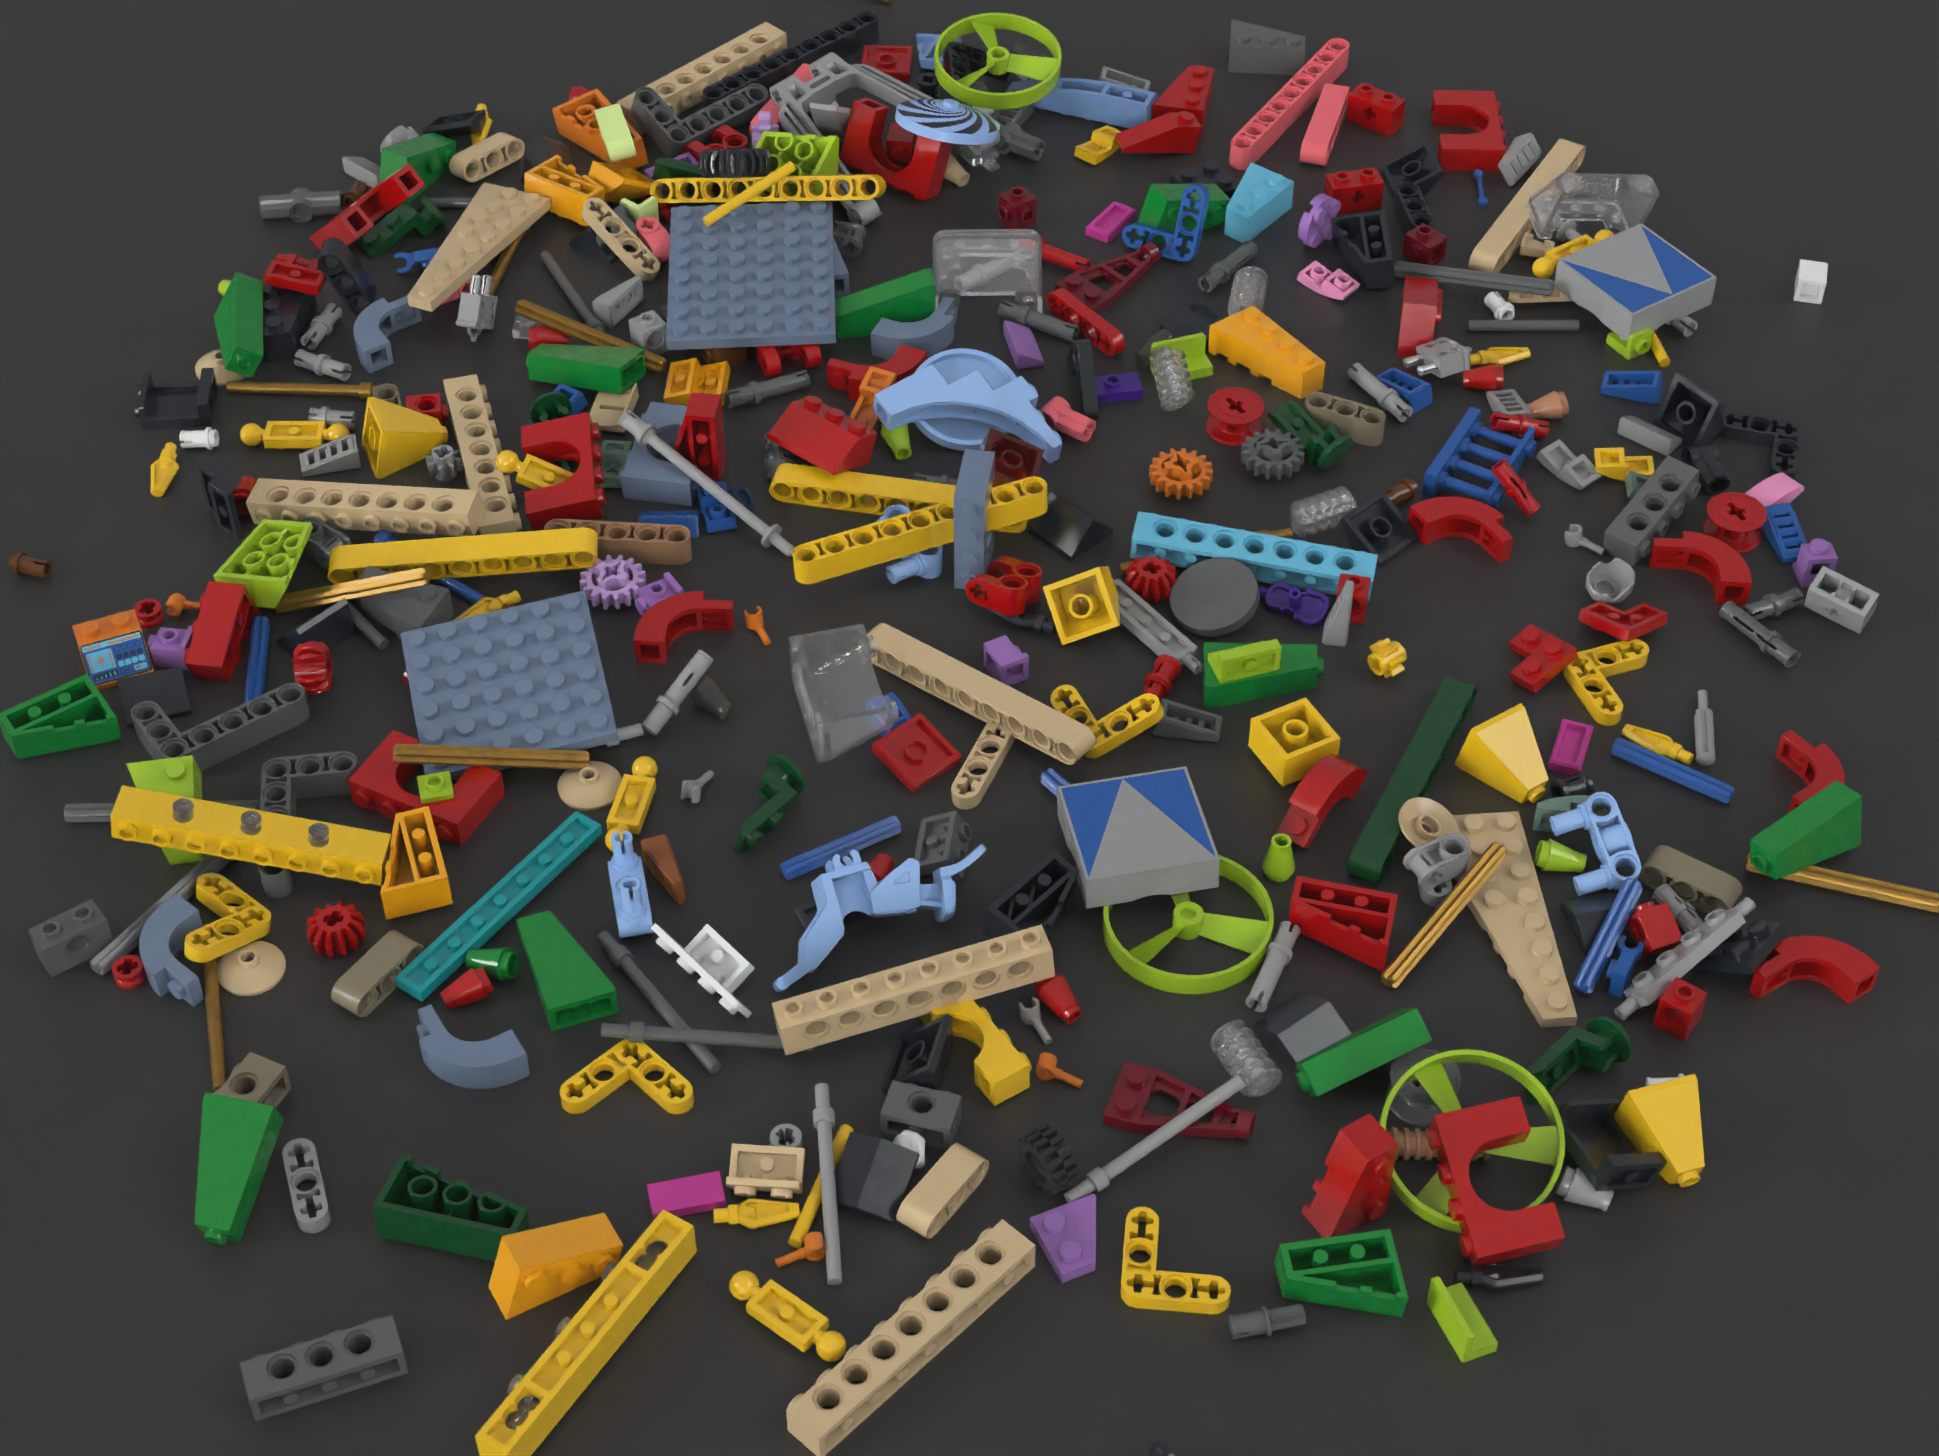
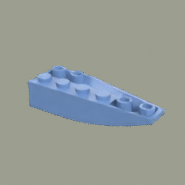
[1005,78,1159,128]

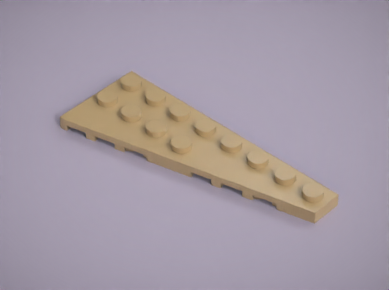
[407,182,552,312]
[1453,811,1577,1028]

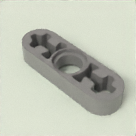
[282,1138,331,1233]

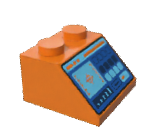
[72,609,154,691]

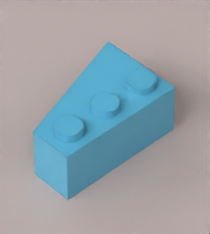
[1224,162,1294,243]

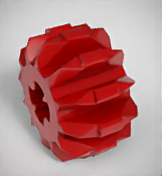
[1126,554,1177,604]
[292,641,334,695]
[307,901,366,959]

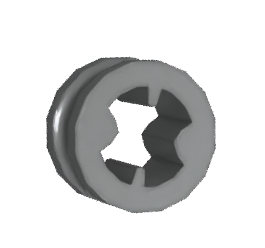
[770,1123,802,1148]

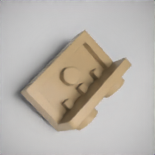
[726,1143,806,1199]

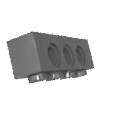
[1603,455,1701,566]
[240,1315,409,1422]

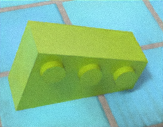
[126,755,204,865]

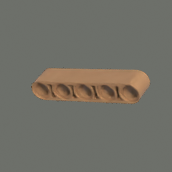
[544,519,692,565]

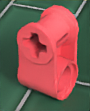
[636,217,670,263]

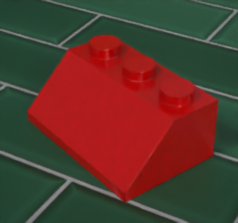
[767,396,877,475]

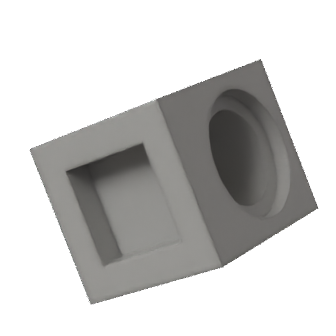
[629,310,669,355]

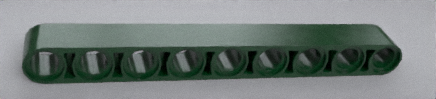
[1347,676,1478,884]

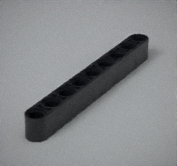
[702,11,879,108]

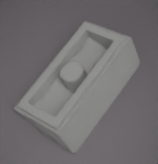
[342,156,380,188]
[1617,416,1683,456]

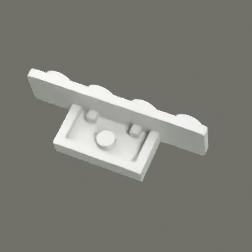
[651,923,755,1018]

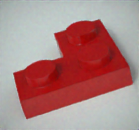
[1579,601,1668,642]
[1509,623,1578,694]

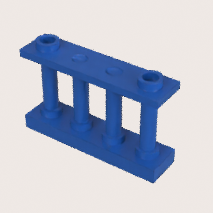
[1422,407,1537,508]

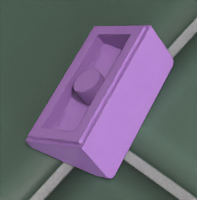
[1003,320,1044,370]

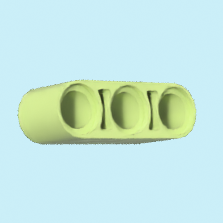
[594,103,637,163]

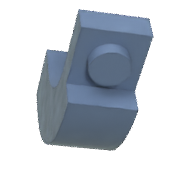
[353,295,422,373]
[871,296,958,360]
[139,893,205,1007]
[416,1004,530,1089]

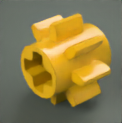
[1367,638,1407,678]

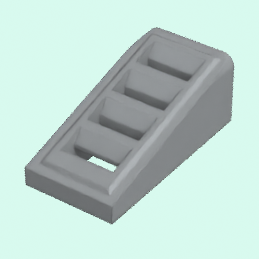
[1098,66,1151,91]
[1498,133,1542,186]
[592,276,644,328]
[1486,389,1531,432]
[299,434,361,477]
[1322,580,1354,647]

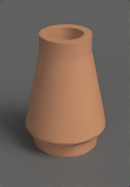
[1526,390,1569,420]

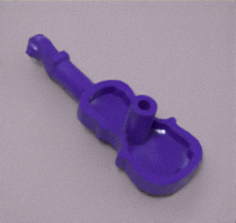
[1258,582,1329,627]

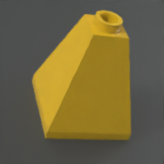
[361,397,448,479]
[1454,703,1549,804]
[1614,1074,1705,1187]

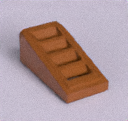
[641,834,686,905]

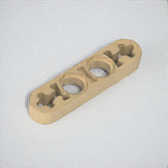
[581,197,660,281]
[951,719,1016,810]

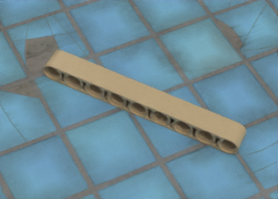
[1468,138,1586,273]
[857,623,1096,765]

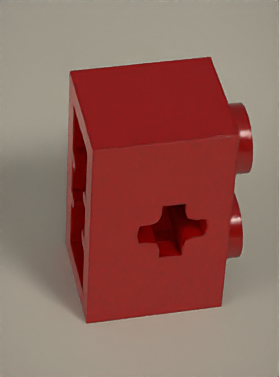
[1346,83,1406,137]
[1324,168,1384,215]

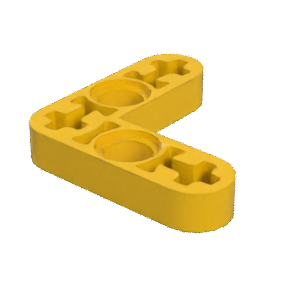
[1563,639,1649,726]
[1050,684,1164,759]
[184,873,272,963]
[560,1039,694,1115]
[1120,1206,1231,1315]

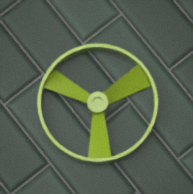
[934,13,1062,110]
[1103,855,1274,994]
[1379,1049,1565,1233]

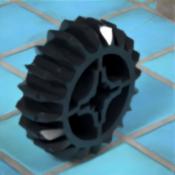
[699,148,771,178]

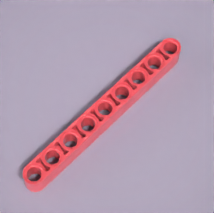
[1229,38,1350,170]

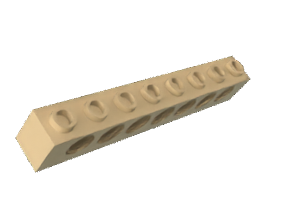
[616,22,787,135]
[443,374,522,535]
[246,478,486,536]
[772,924,1055,1055]
[786,1219,1036,1456]

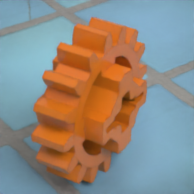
[1149,448,1213,500]

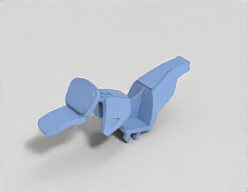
[773,843,986,992]

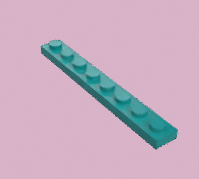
[395,811,602,1002]

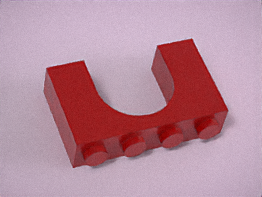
[1430,90,1508,172]
[840,97,953,201]
[309,163,426,251]
[521,412,607,531]
[348,730,505,846]
[1426,1096,1566,1266]

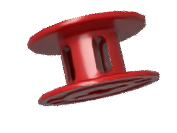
[1206,387,1265,446]
[1701,492,1767,553]

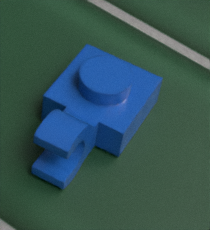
[395,247,440,274]
[1606,935,1644,998]

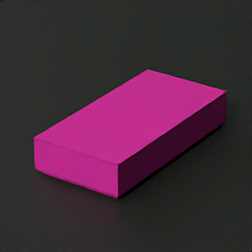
[1085,201,1136,244]
[1547,719,1594,776]
[647,1171,727,1221]

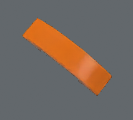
[849,366,897,431]

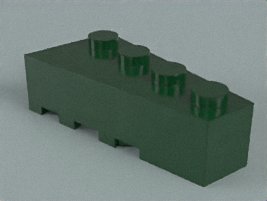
[373,1152,530,1262]

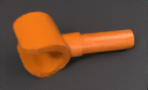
[166,593,200,617]
[744,606,771,646]
[1036,1052,1083,1089]
[774,1231,825,1268]

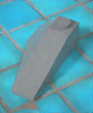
[810,102,852,144]

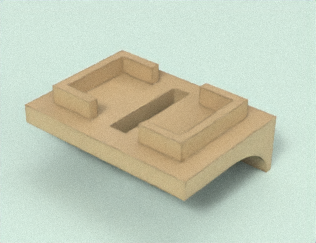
[589,383,639,433]

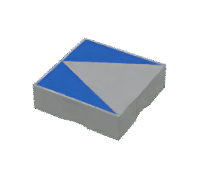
[1554,223,1717,342]
[1057,766,1220,909]

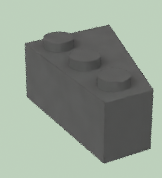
[1228,19,1306,76]
[356,566,454,640]

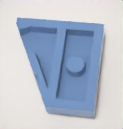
[916,33,962,71]

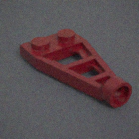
[1055,242,1161,314]
[1103,1061,1256,1140]

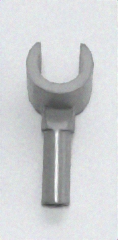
[1564,524,1605,555]
[680,770,714,803]
[1019,997,1052,1045]

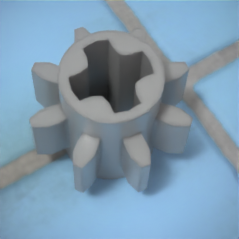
[426,445,463,481]

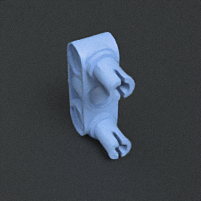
[876,505,943,584]
[1549,792,1641,896]
[607,830,654,938]

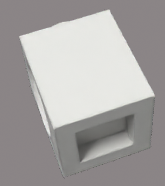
[1793,259,1828,304]

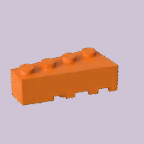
[552,89,649,170]

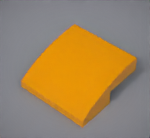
[663,357,731,406]

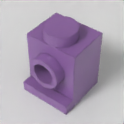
[1792,538,1838,587]
[635,572,683,616]
[147,626,193,670]
[984,635,1029,686]

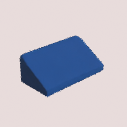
[638,510,700,538]

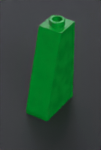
[835,268,936,339]
[214,272,263,378]
[526,344,646,395]
[1202,642,1324,709]
[1750,780,1862,880]
[516,910,619,1032]
[1295,1008,1433,1097]
[194,1092,284,1245]

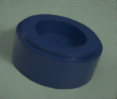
[727,485,754,511]

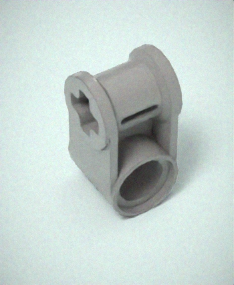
[1403,833,1470,890]

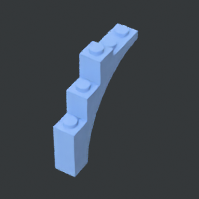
[873,364,1063,464]

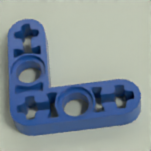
[1122,183,1210,262]

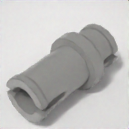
[308,406,355,430]

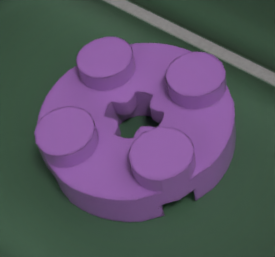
[1298,193,1341,248]

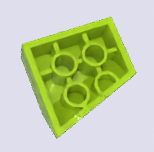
[755,131,839,203]
[213,519,313,609]

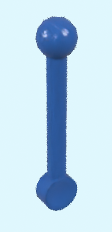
[1473,169,1488,208]

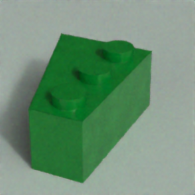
[380,132,457,206]
[1135,184,1231,245]
[0,674,122,759]
[1275,1229,1409,1317]

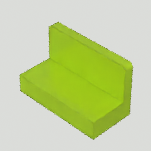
[1150,332,1213,386]
[1208,639,1282,684]
[1426,1276,1498,1363]

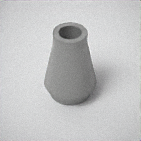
[1555,1166,1614,1211]

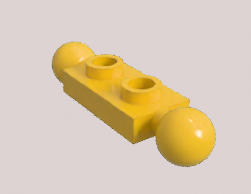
[1532,229,1614,279]
[240,421,350,449]
[496,450,574,490]
[605,756,658,852]
[729,1270,847,1362]

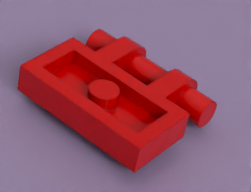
[264,253,327,296]

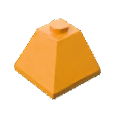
[588,161,664,204]

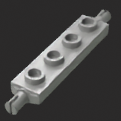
[1113,579,1204,675]
[1614,897,1756,1020]

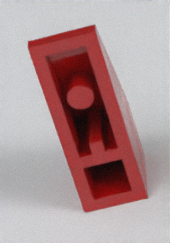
[1115,111,1202,154]

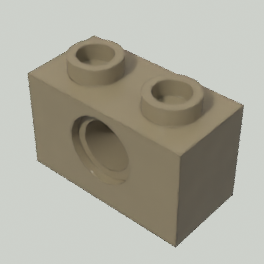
[213,1052,292,1108]

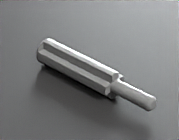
[1694,690,1715,766]

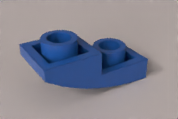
[695,481,737,533]

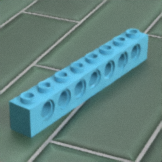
[1130,511,1378,601]

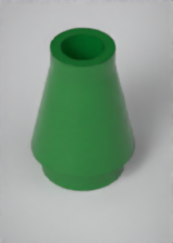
[466,947,520,981]

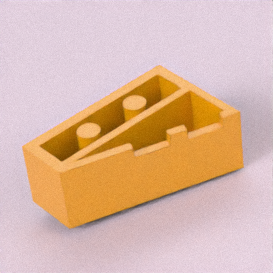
[524,155,605,226]
[380,806,453,920]
[488,1212,623,1320]

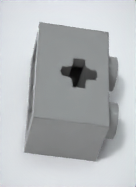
[1804,566,1880,634]

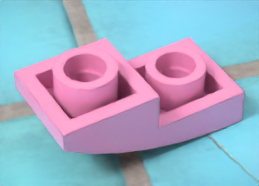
[1297,260,1360,300]
[1745,472,1805,507]

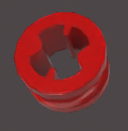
[134,598,164,628]
[111,955,146,989]

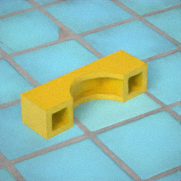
[919,1000,1032,1106]

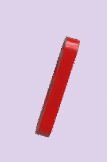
[1047,288,1126,357]

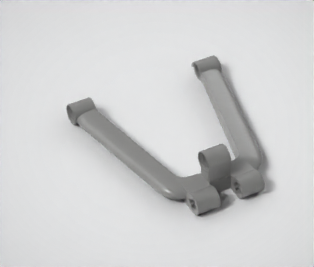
[770,52,1001,226]

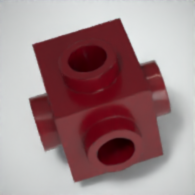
[998,185,1037,233]
[1403,223,1448,265]

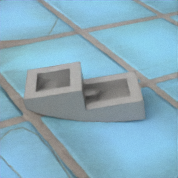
[1536,439,1602,490]

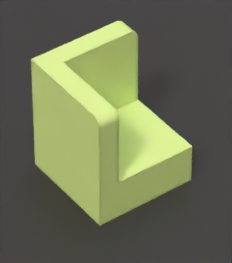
[620,196,659,222]

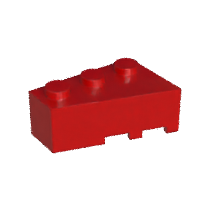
[1152,65,1214,136]
[1301,1113,1398,1238]

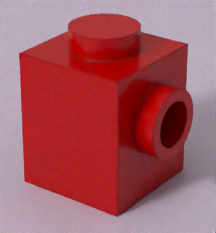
[886,122,917,163]

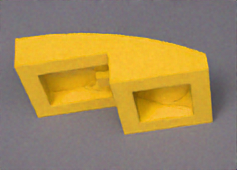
[1074,125,1122,165]
[1594,447,1655,481]

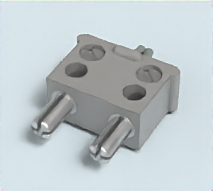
[456,274,498,342]
[1403,337,1472,378]

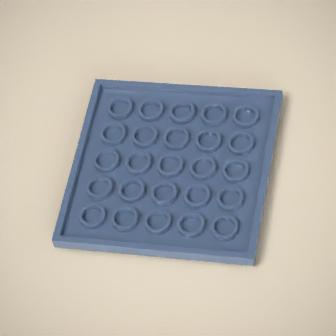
[400,590,619,780]

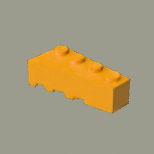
[1208,305,1325,399]

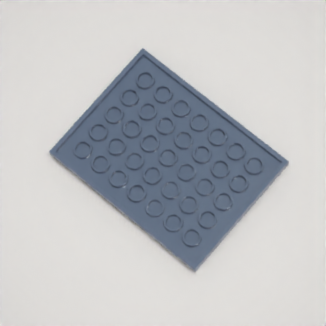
[666,201,836,350]

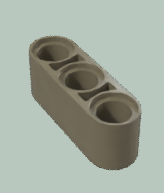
[1304,392,1386,446]
[1639,845,1743,914]
[331,930,425,1017]

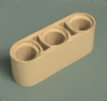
[449,132,525,182]
[896,1143,989,1239]

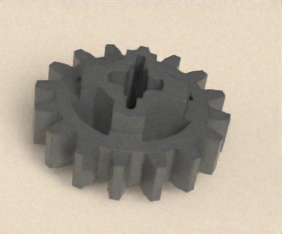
[1241,429,1305,480]

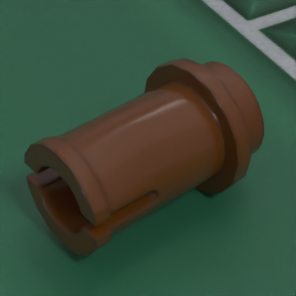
[341,180,369,208]
[1384,478,1419,506]
[9,552,52,579]

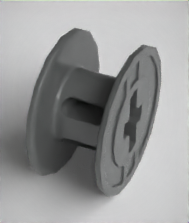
[1386,1048,1462,1127]

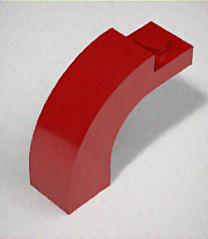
[827,345,927,401]
[1408,497,1513,564]
[1649,531,1752,605]
[633,591,735,664]
[1775,729,1845,813]
[1276,754,1369,850]
[1749,935,1880,1004]

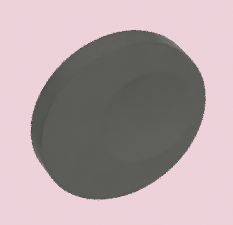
[1170,558,1260,637]

